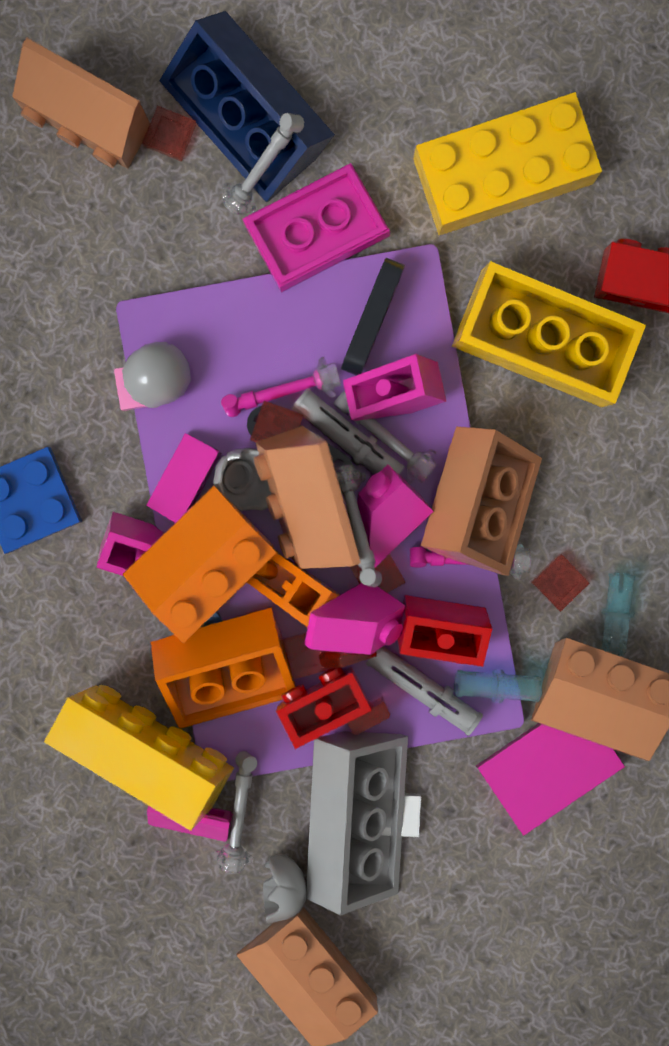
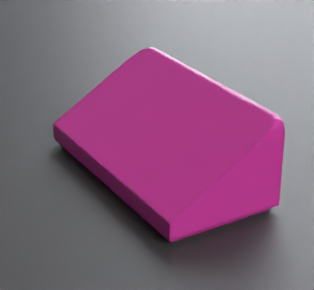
[146,433,222,522]
[147,805,233,842]

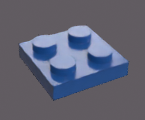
[0,447,82,554]

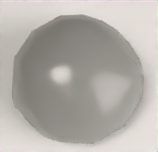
[122,342,191,408]
[213,448,271,511]
[263,854,306,924]

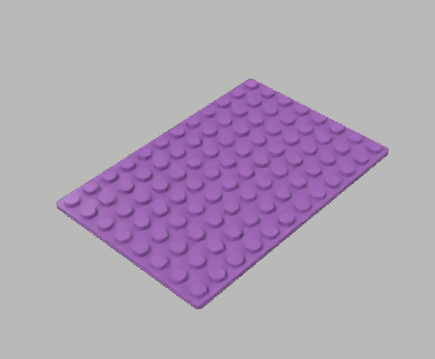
[116,244,524,781]

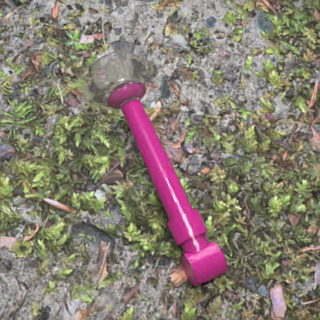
[221,357,342,417]
[410,541,531,580]

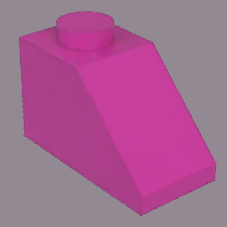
[343,354,447,421]
[357,464,434,567]
[96,512,164,576]
[305,583,405,655]

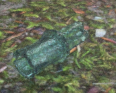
[601,572,636,655]

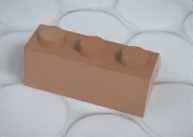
[12,38,152,169]
[254,426,361,569]
[421,426,542,576]
[531,638,669,761]
[236,907,378,1046]

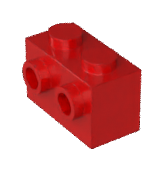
[398,595,492,667]
[276,665,372,749]

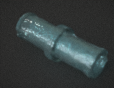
[454,669,542,703]

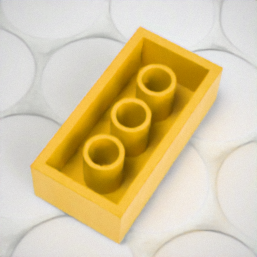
[413,92,602,236]
[451,261,646,407]
[44,685,234,831]

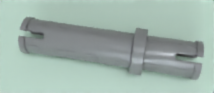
[291,388,405,474]
[366,646,483,736]

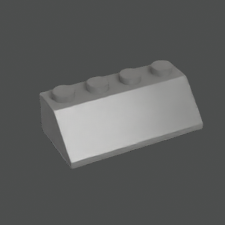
[306,731,408,916]

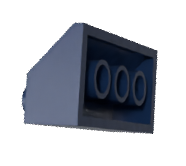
[159,11,335,202]

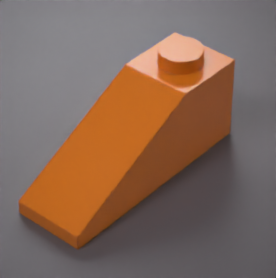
[247,551,340,628]

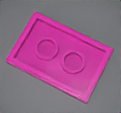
[243,163,390,292]
[476,723,625,836]

